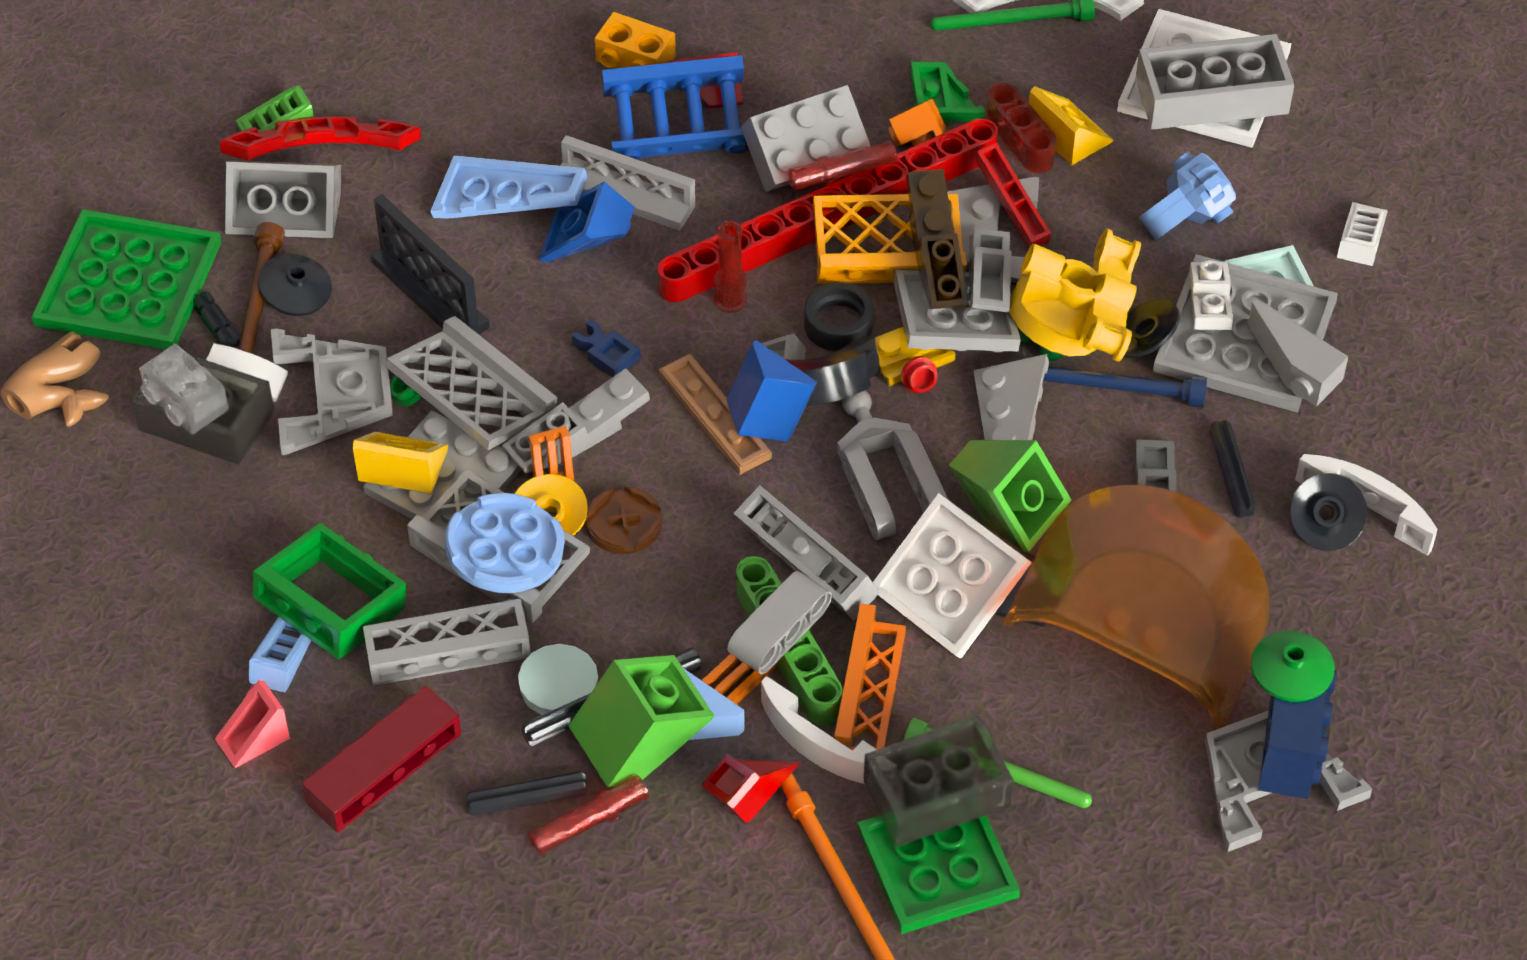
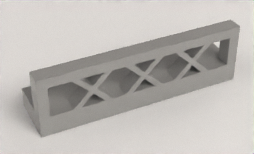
[560,135,695,231]
[363,598,531,686]

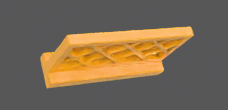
[813,194,967,284]

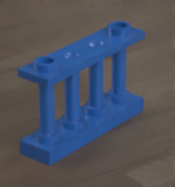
[602,55,748,160]

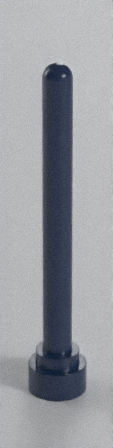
[1043,366,1207,408]

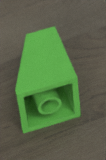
[949,440,1072,552]
[569,655,715,787]

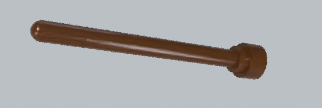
[238,222,285,354]

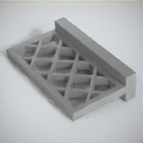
[386,316,557,450]
[407,469,590,623]

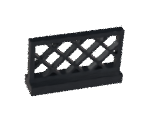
[370,194,490,334]

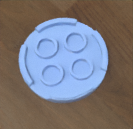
[445,493,564,593]

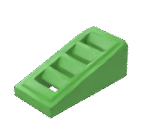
[236,85,314,132]

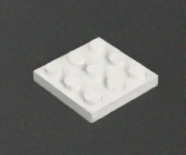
[873,493,1032,658]

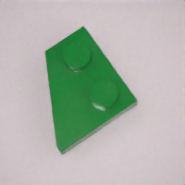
[909,61,986,122]

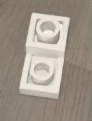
[1190,260,1233,330]

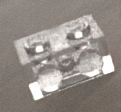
[139,343,229,435]

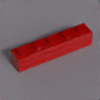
[976,142,1051,250]

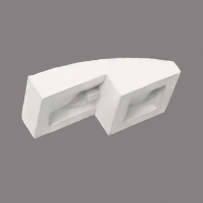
[201,343,288,402]

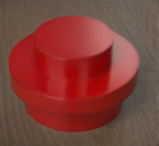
[901,356,938,393]

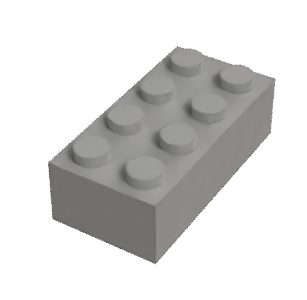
[1135,34,1294,130]

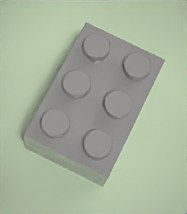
[741,85,873,192]

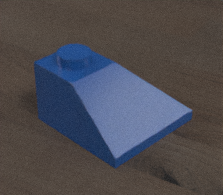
[538,182,635,262]

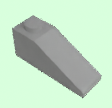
[1248,298,1348,407]

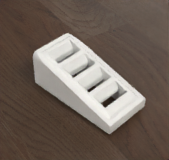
[1337,202,1388,266]

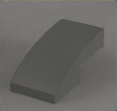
[1135,440,1177,508]

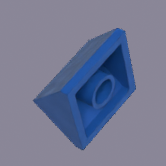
[726,340,817,441]

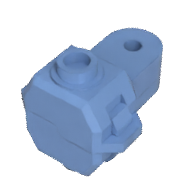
[1138,151,1236,241]

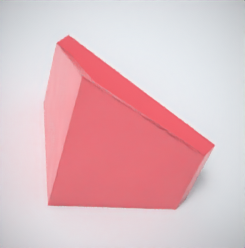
[215,680,290,768]

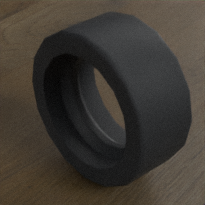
[804,282,874,351]

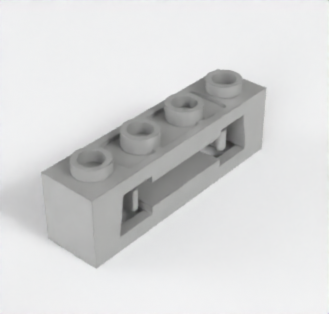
[733,485,880,621]

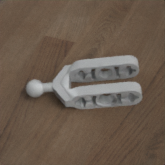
[837,390,948,540]

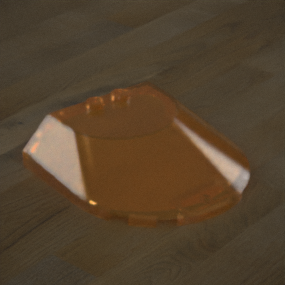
[1002,485,1270,730]

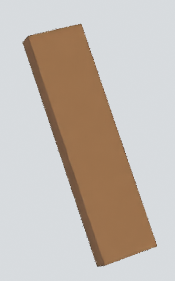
[659,354,772,475]

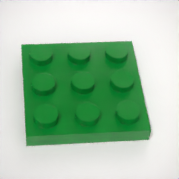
[857,787,1020,934]

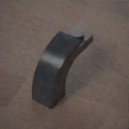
[785,336,880,407]

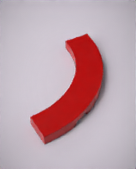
[220,116,421,161]

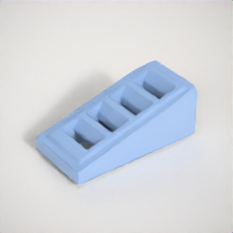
[249,617,311,692]

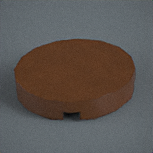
[586,487,662,554]

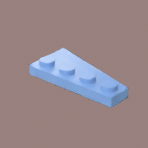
[430,156,588,219]

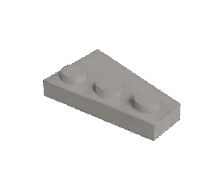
[974,354,1049,440]

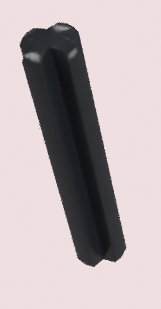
[1210,420,1256,518]
[466,771,588,816]

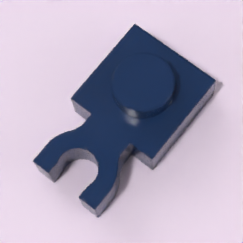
[572,319,641,377]

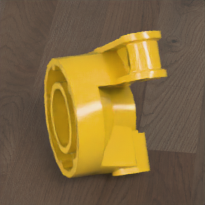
[1009,228,1141,362]

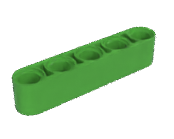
[736,556,842,725]

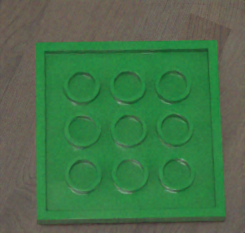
[32,209,222,351]

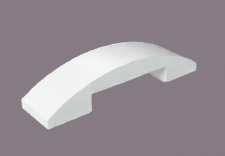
[1295,454,1437,556]
[761,676,895,787]

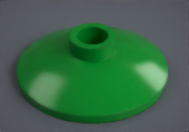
[1251,631,1335,702]

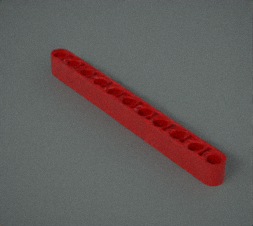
[658,119,998,303]

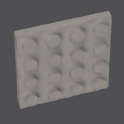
[1153,254,1338,413]

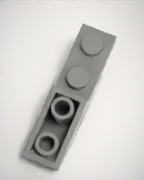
[502,368,650,473]

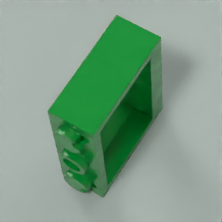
[253,523,406,660]

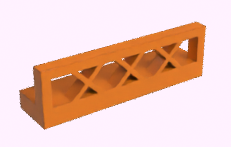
[834,603,906,754]

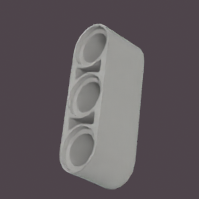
[727,571,832,674]

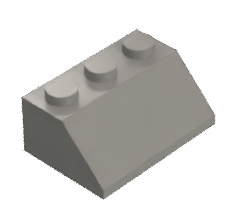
[225,160,341,238]

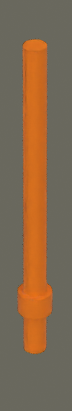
[781,773,895,960]

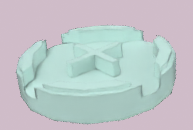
[518,644,598,715]

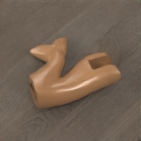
[0,331,109,427]

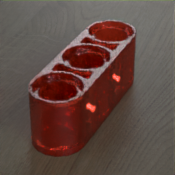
[986,83,1056,174]

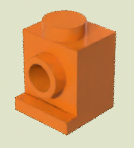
[888,98,947,147]

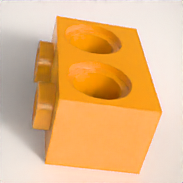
[595,12,676,68]

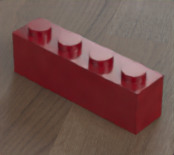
[302,685,462,833]

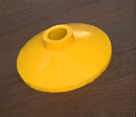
[515,474,588,536]

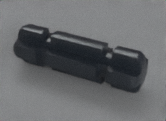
[193,291,240,348]

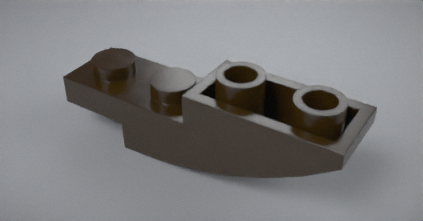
[906,169,968,309]

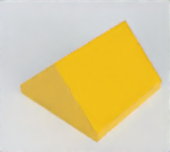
[1027,86,1114,166]
[353,432,448,494]

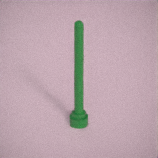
[930,0,1095,31]

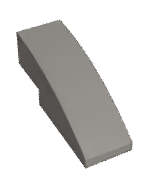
[969,228,1012,312]

